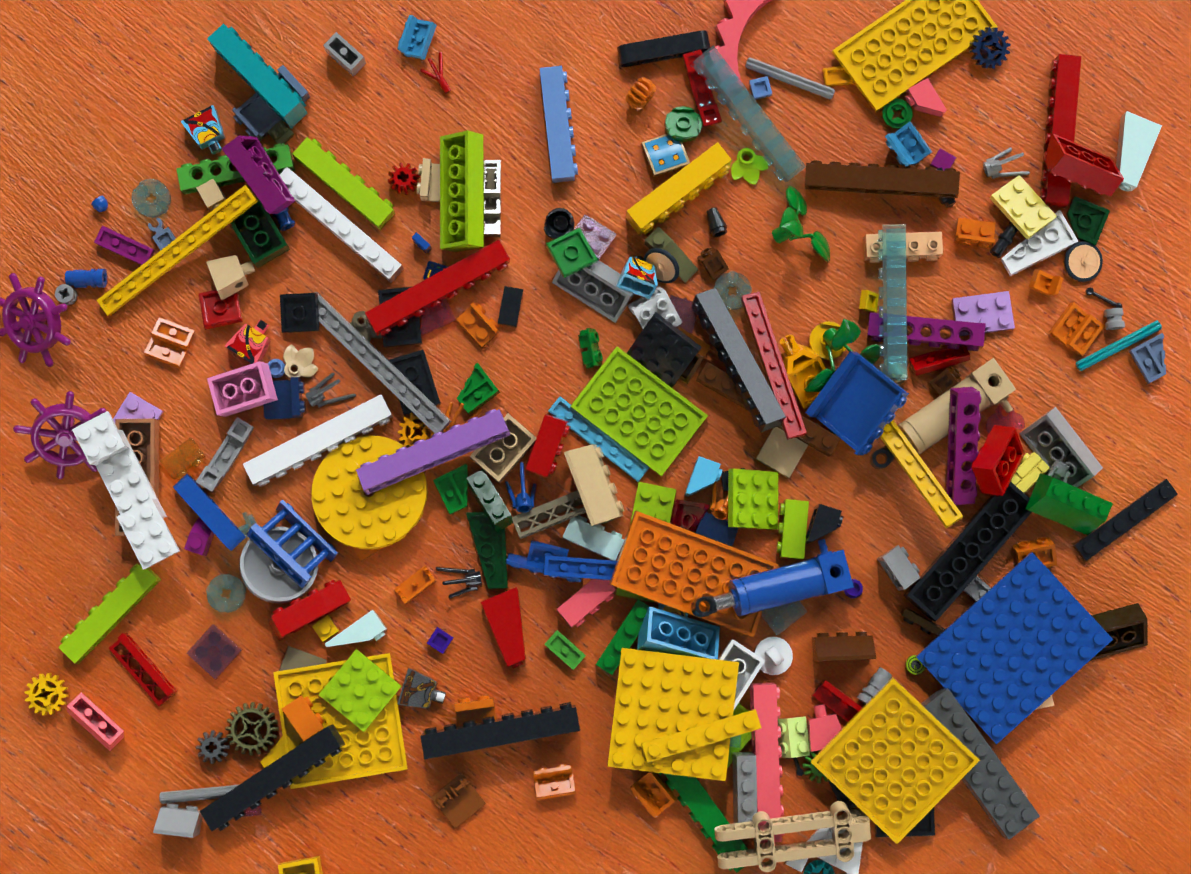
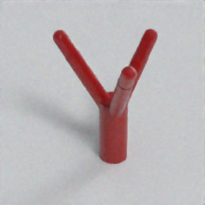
[420,52,451,94]

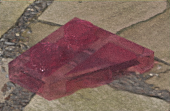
[421,298,456,335]

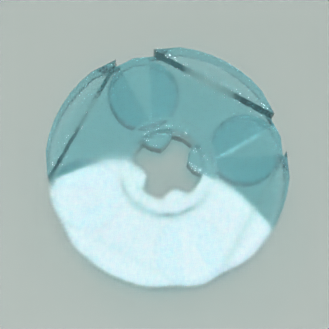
[132,179,171,218]
[714,271,752,310]
[206,574,246,613]

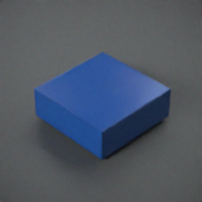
[412,232,432,253]

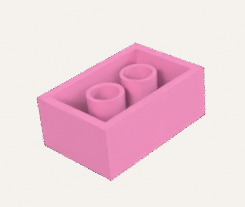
[207,361,278,417]

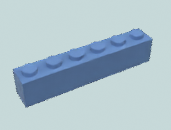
[540,66,578,183]

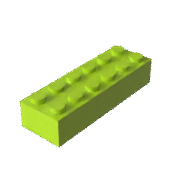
[440,130,484,252]

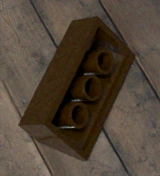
[1090,603,1148,661]

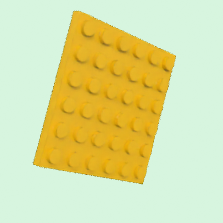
[607,648,739,781]
[273,653,408,789]
[811,677,980,844]

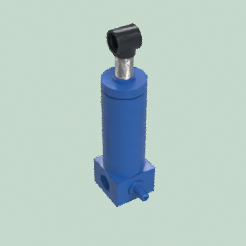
[691,539,854,617]

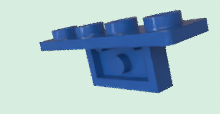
[506,540,582,582]

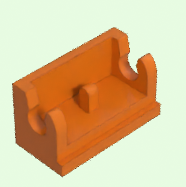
[395,566,437,604]

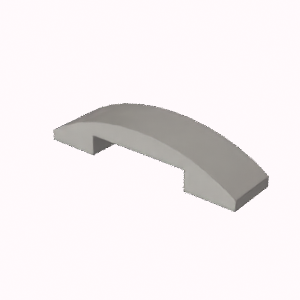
[196,417,254,492]

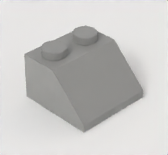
[877,545,920,591]
[153,803,202,838]

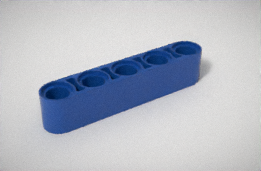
[173,474,246,551]

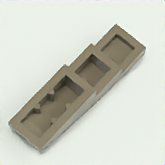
[483,160,501,237]

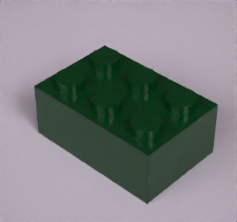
[230,197,290,268]

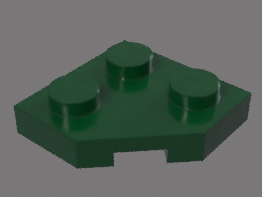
[1066,196,1110,246]

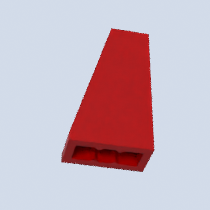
[481,587,526,669]

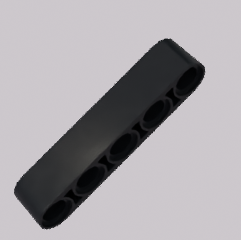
[617,30,711,67]

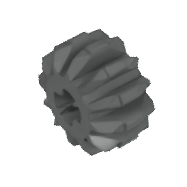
[196,730,230,764]

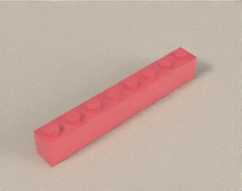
[750,682,784,843]

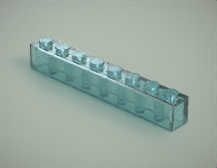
[693,45,806,182]
[878,224,907,380]

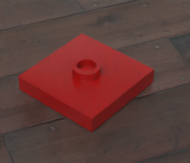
[198,289,243,330]

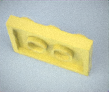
[990,175,1057,240]

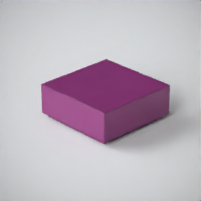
[930,148,956,171]

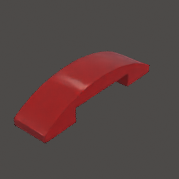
[683,49,722,127]

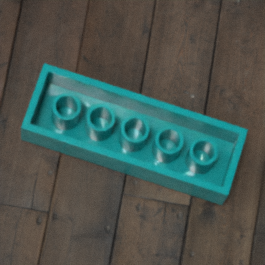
[207,23,308,129]

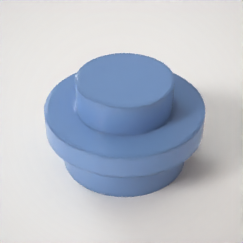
[268,359,285,378]

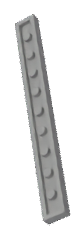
[314,292,452,433]

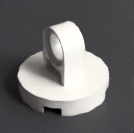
[754,637,793,675]

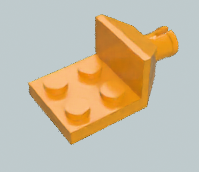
[780,335,826,409]

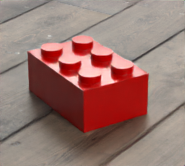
[526,414,571,477]
[972,425,1025,496]

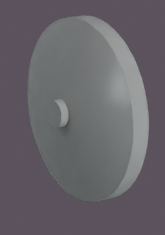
[239,527,318,603]

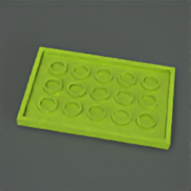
[570,347,708,477]

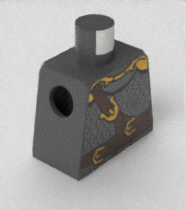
[397,668,446,708]

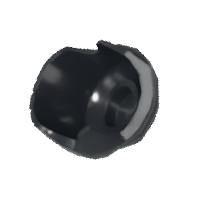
[544,208,575,240]

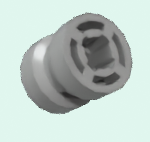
[1104,308,1125,330]

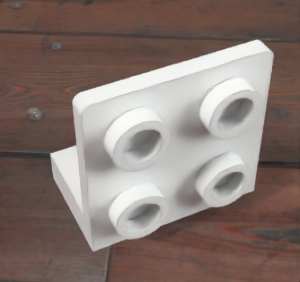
[627,286,682,329]

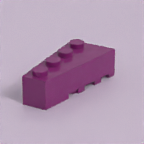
[222,135,295,214]

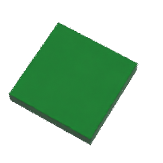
[546,228,598,278]

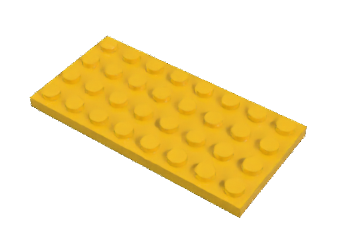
[832,0,997,112]

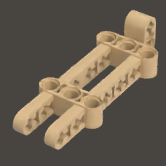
[715,801,871,872]

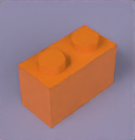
[282,695,325,741]

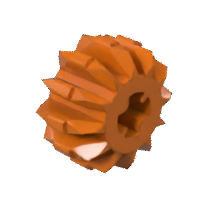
[626,77,656,110]

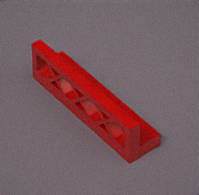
[109,633,177,707]
[812,680,863,722]

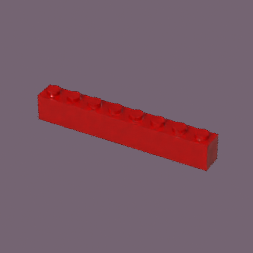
[1040,54,1082,208]
[365,240,510,336]

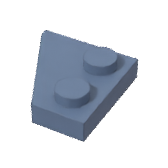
[1129,333,1166,384]

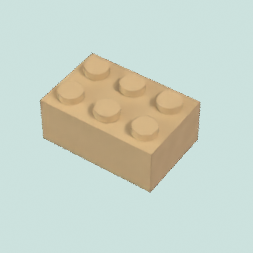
[470,413,536,484]

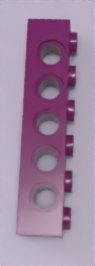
[867,312,986,351]
[946,387,982,505]

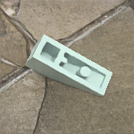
[325,610,387,647]

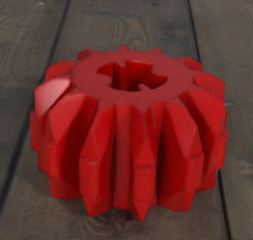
[388,163,420,195]

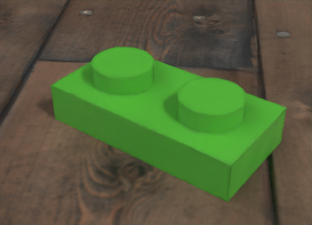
[544,630,586,670]

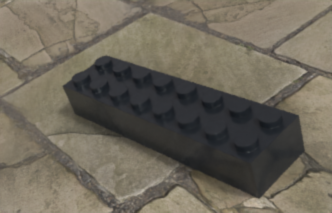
[903,482,1032,621]
[420,702,580,759]

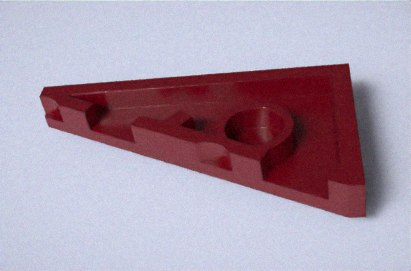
[671,499,710,532]

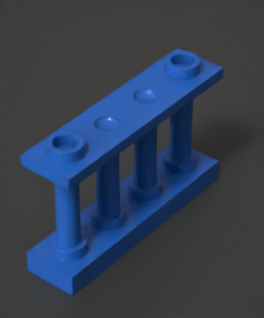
[247,499,338,589]

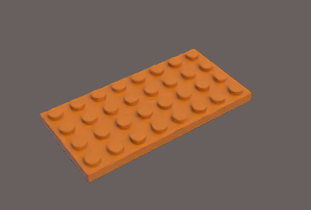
[609,511,779,638]

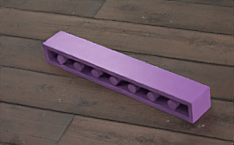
[356,409,511,495]

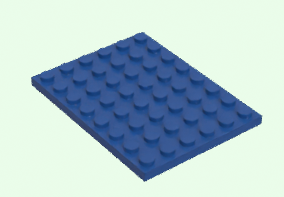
[916,552,1113,745]

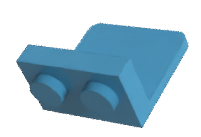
[885,122,932,167]

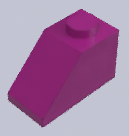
[184,517,214,556]

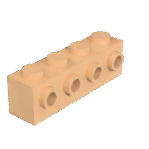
[863,232,943,263]

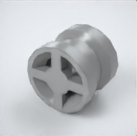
[55,284,78,305]

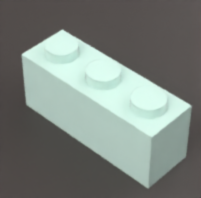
[562,515,625,561]

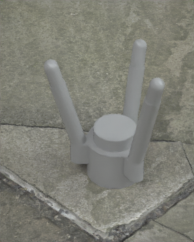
[983,148,1030,179]
[1045,459,1071,483]

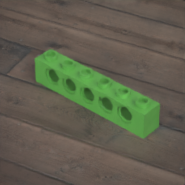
[176,143,295,195]

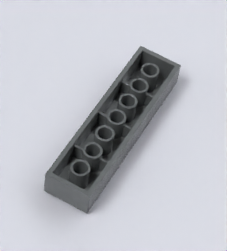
[921,687,1040,839]

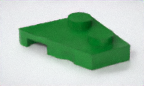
[433,464,468,515]

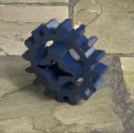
[969,27,1011,69]

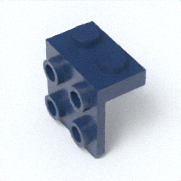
[264,377,305,420]

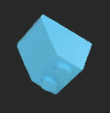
[684,456,723,497]

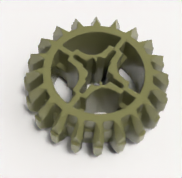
[225,702,279,755]

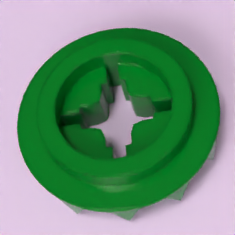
[882,99,913,129]

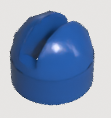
[91,195,108,212]

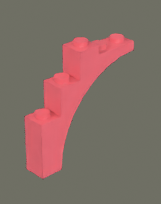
[707,0,772,98]

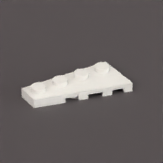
[1001,210,1078,276]

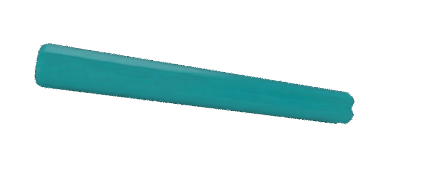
[1076,320,1162,371]

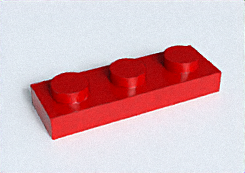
[909,346,971,376]

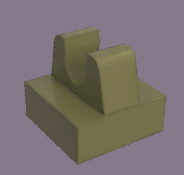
[267,120,294,144]

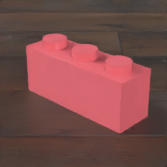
[557,579,616,627]
[67,693,124,751]

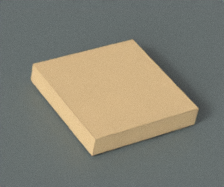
[756,427,808,478]

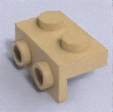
[417,158,440,202]

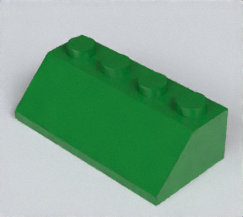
[1026,473,1113,535]

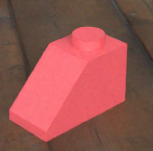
[905,78,947,117]

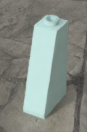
[1116,111,1162,191]

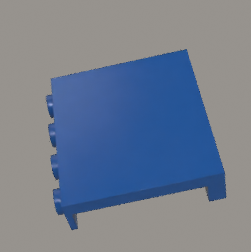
[805,351,909,455]

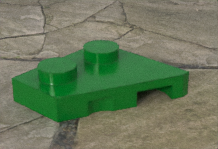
[457,363,500,415]

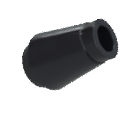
[706,208,727,237]

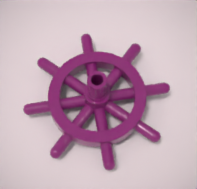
[0,273,71,367]
[13,391,106,479]

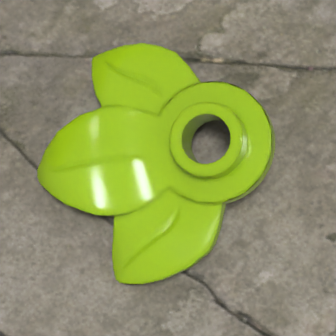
[731,148,768,185]

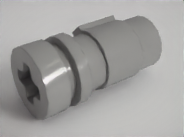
[857,667,892,705]

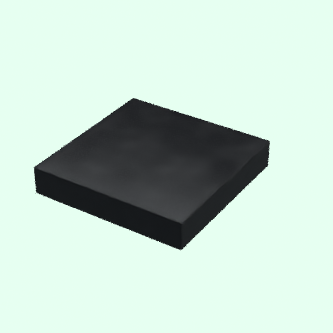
[280,293,320,333]

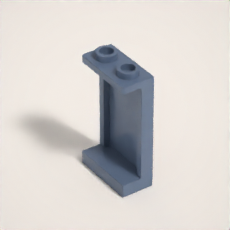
[232,65,310,141]

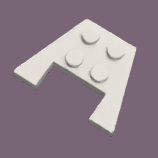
[785,828,863,874]

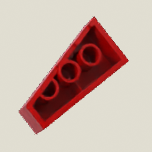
[268,579,351,641]

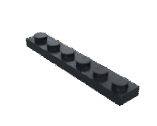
[1073,479,1178,561]

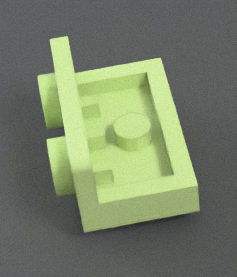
[778,716,810,758]

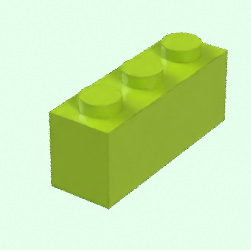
[776,499,809,560]

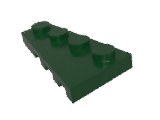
[466,512,508,589]

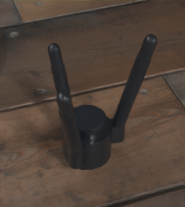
[436,567,482,598]

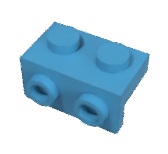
[397,15,437,60]

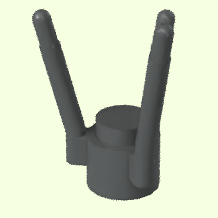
[305,373,356,408]

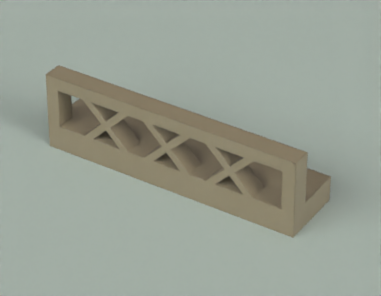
[512,490,586,539]

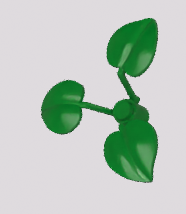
[772,185,830,263]
[804,319,882,392]

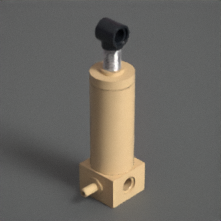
[870,358,1016,469]

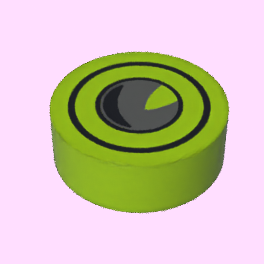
[905,655,925,675]

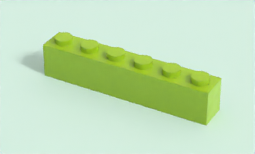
[292,137,395,230]
[58,563,162,664]

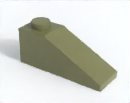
[645,226,698,283]

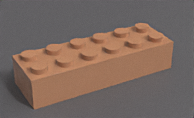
[115,419,159,536]

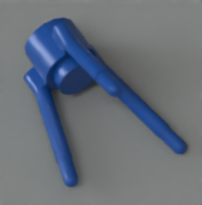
[505,462,537,513]

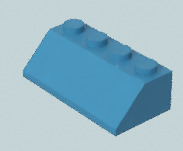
[637,607,720,660]

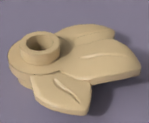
[283,344,318,379]

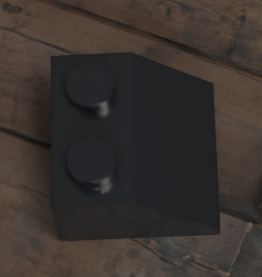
[806,504,843,544]

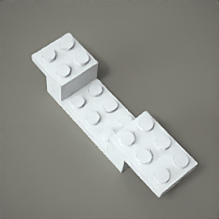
[72,411,180,570]

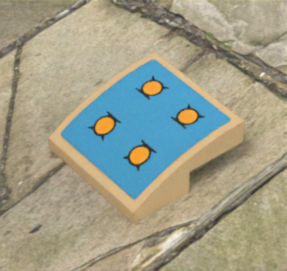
[641,134,690,177]

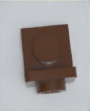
[697,247,729,280]
[929,366,962,396]

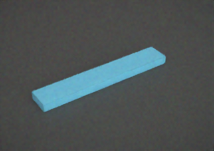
[548,396,650,482]

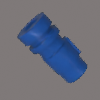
[65,269,108,288]

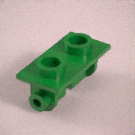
[578,328,603,369]

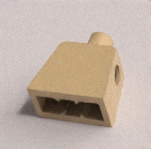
[207,255,255,300]

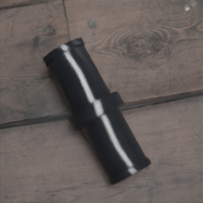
[990,221,1018,258]

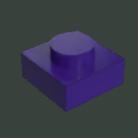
[427,627,454,654]

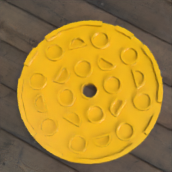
[311,436,428,550]

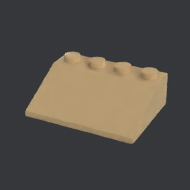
[564,444,624,526]

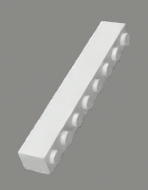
[280,167,403,283]
[243,395,393,487]

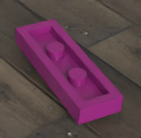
[94,226,155,265]

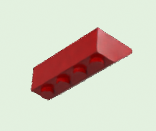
[1045,133,1124,197]

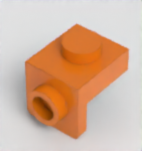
[1029,269,1063,295]

